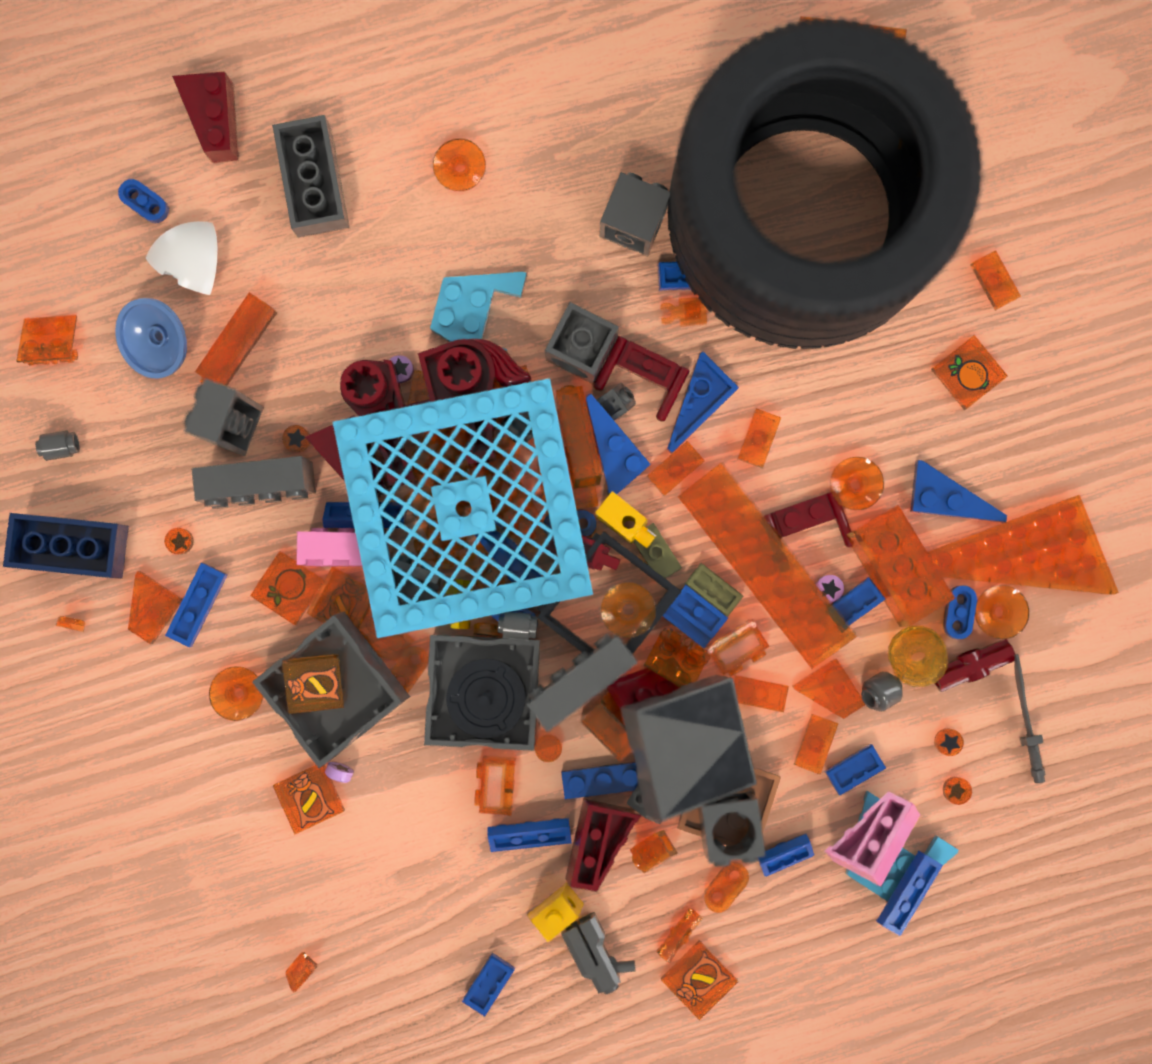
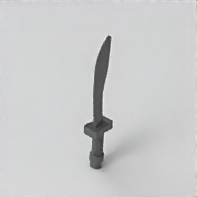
[1014,654,1046,783]

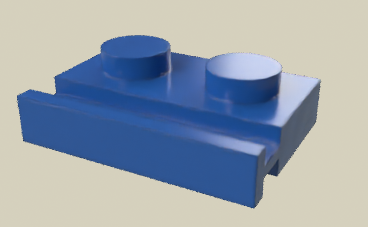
[663,585,728,649]

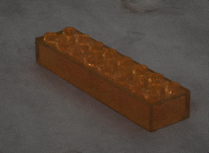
[678,462,857,669]

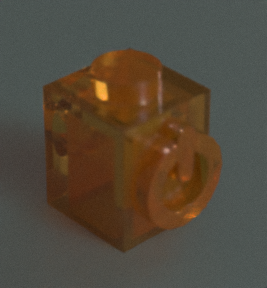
[629,830,678,874]

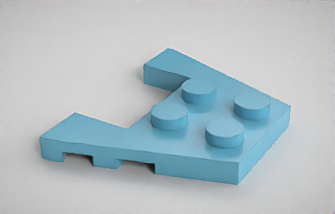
[430,272,527,351]
[846,791,959,901]

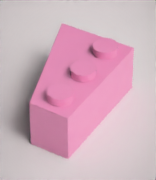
[297,528,388,567]
[825,792,920,887]

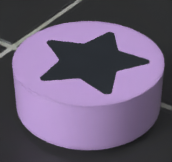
[390,355,414,383]
[815,575,844,602]
[325,762,354,783]

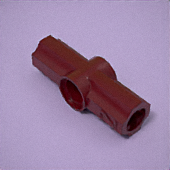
[930,639,1016,692]

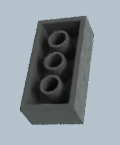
[272,115,350,238]
[184,378,264,456]
[192,456,316,509]
[527,634,638,732]

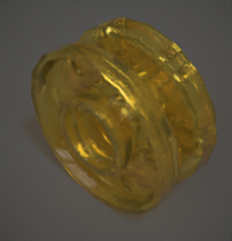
[888,626,948,687]

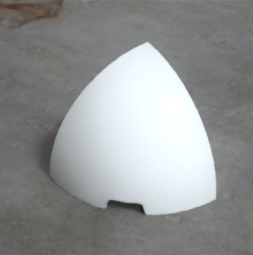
[146,221,217,295]

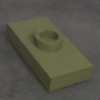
[634,523,682,578]
[685,563,744,617]

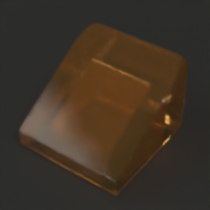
[285,952,317,993]

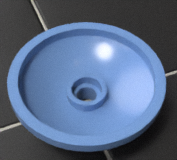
[115,298,187,379]

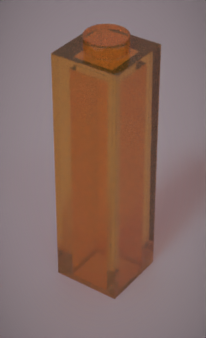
[195,292,277,386]
[555,385,602,489]

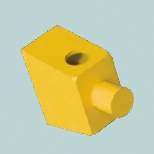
[595,492,657,548]
[527,882,584,942]

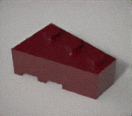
[172,72,239,163]
[305,415,390,498]
[565,799,642,892]

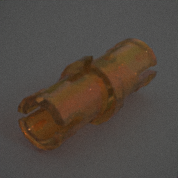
[656,907,703,963]

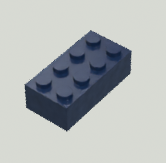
[3,513,129,579]

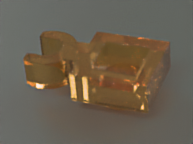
[660,297,707,327]

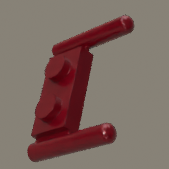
[594,336,690,422]
[761,490,855,571]

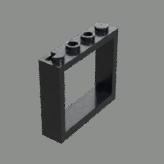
[538,531,682,655]

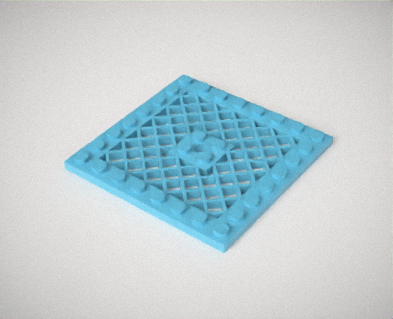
[333,378,593,638]

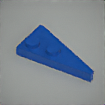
[667,352,739,454]
[585,393,651,495]
[910,460,1007,523]

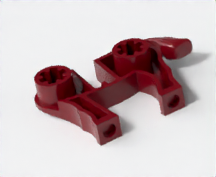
[340,339,532,488]

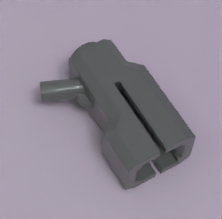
[561,912,636,995]

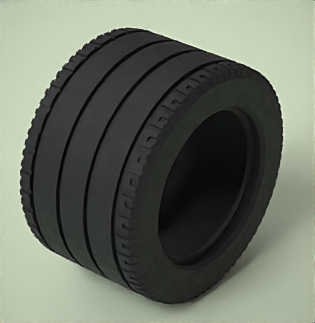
[668,17,983,349]

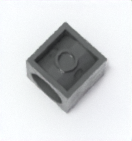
[599,172,670,256]
[545,302,619,384]
[698,792,765,867]

